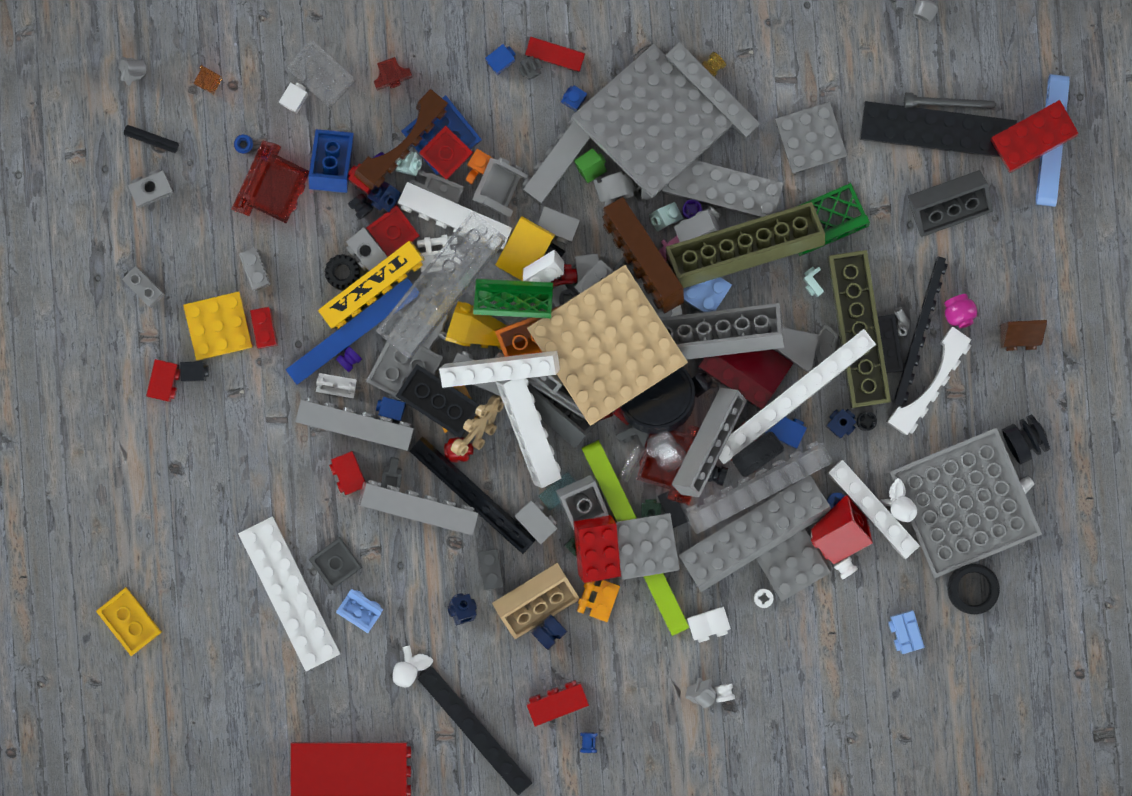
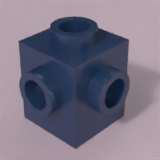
[367,181,402,212]
[825,409,856,439]
[447,593,477,626]

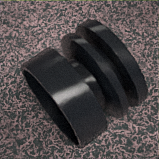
[1002,414,1050,465]

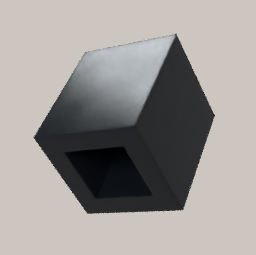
[180,361,209,382]

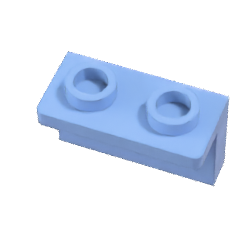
[336,589,383,633]

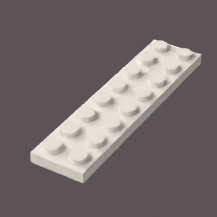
[238,516,341,671]

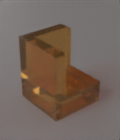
[194,65,223,95]

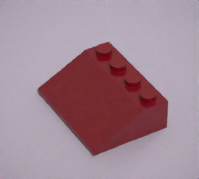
[698,349,793,411]

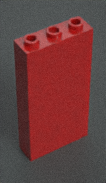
[291,742,411,796]

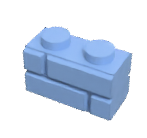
[888,610,925,654]

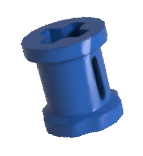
[580,732,597,753]

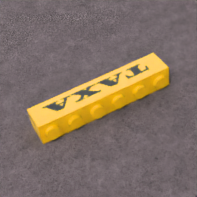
[318,241,425,329]

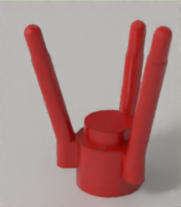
[539,258,577,287]

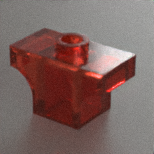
[374,57,413,91]

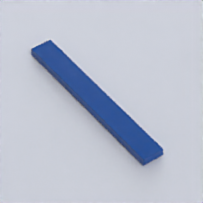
[285,277,419,385]

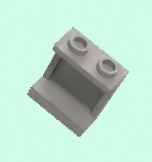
[472,157,528,217]

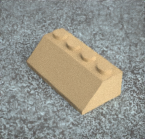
[492,563,579,639]

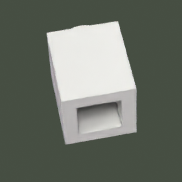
[279,82,308,114]

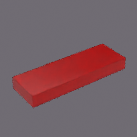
[525,37,585,72]

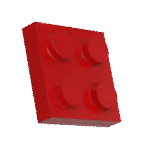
[419,126,473,180]
[366,205,420,257]

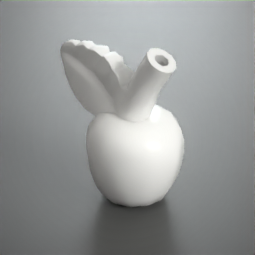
[880,478,917,522]
[393,646,433,688]

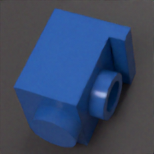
[561,85,587,112]

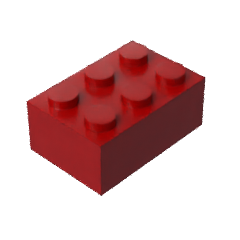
[573,515,621,583]
[526,680,589,727]

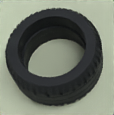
[732,432,784,477]
[947,564,1000,615]

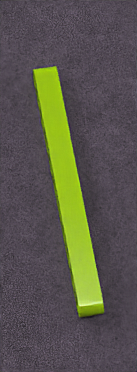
[581,439,689,636]

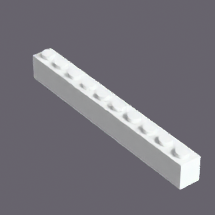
[719,329,876,464]

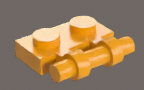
[577,580,620,622]

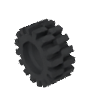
[324,254,360,290]

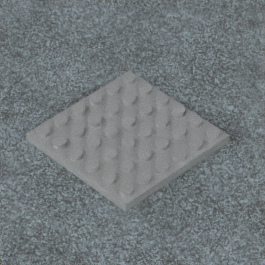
[571,44,733,198]
[890,427,1042,578]

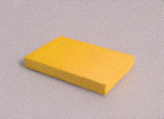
[495,216,555,281]
[96,587,162,656]

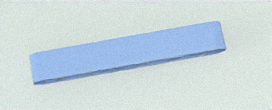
[1036,74,1070,207]

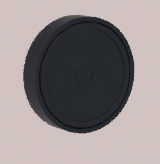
[620,366,695,434]

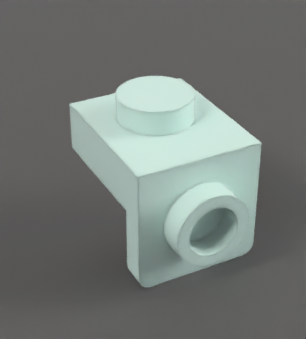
[395,151,422,176]
[649,202,683,232]
[803,267,824,297]

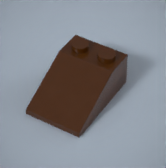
[1000,320,1047,351]

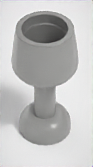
[913,0,939,23]

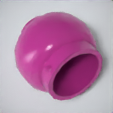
[944,294,977,329]

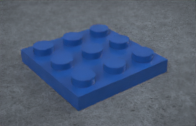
[401,95,482,176]

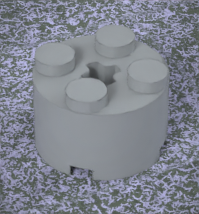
[593,171,636,205]

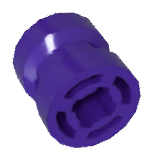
[682,199,702,219]
[336,346,362,372]

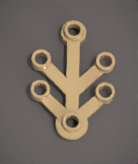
[451,395,504,456]

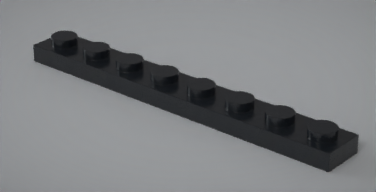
[893,256,948,406]
[409,436,536,554]
[418,666,533,795]

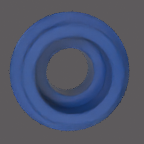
[234,134,253,154]

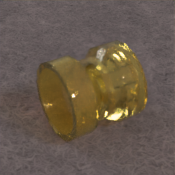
[701,52,727,77]

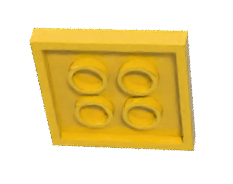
[183,292,253,361]

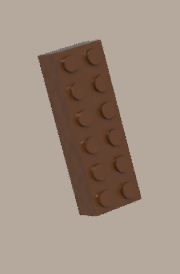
[602,197,684,314]

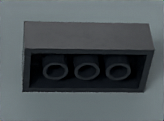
[396,364,479,439]

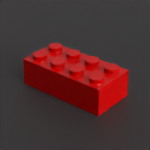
[991,100,1079,173]

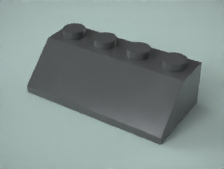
[908,170,993,237]
[527,384,598,448]

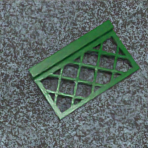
[796,183,870,257]
[473,279,553,318]

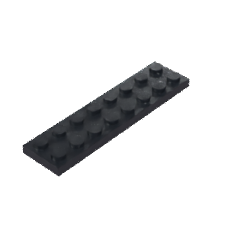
[860,101,1017,158]

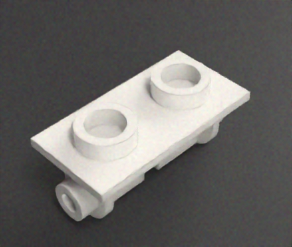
[316,373,357,399]

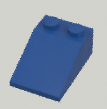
[309,129,354,193]

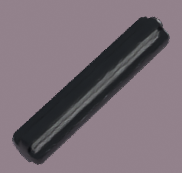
[124,125,179,153]

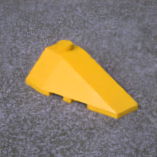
[445,301,507,350]

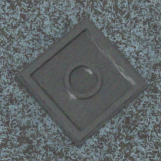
[309,537,362,590]

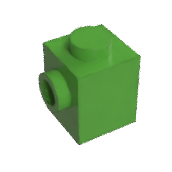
[574,148,607,183]

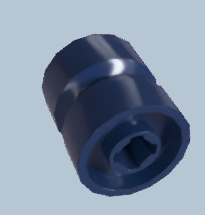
[531,614,568,650]

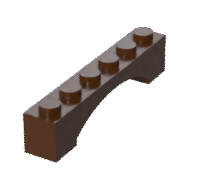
[354,89,448,190]

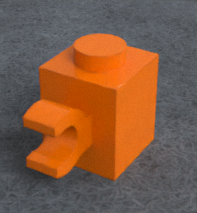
[465,149,494,184]

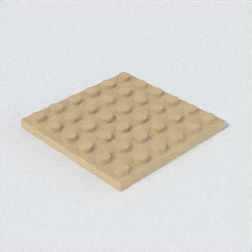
[527,265,688,426]

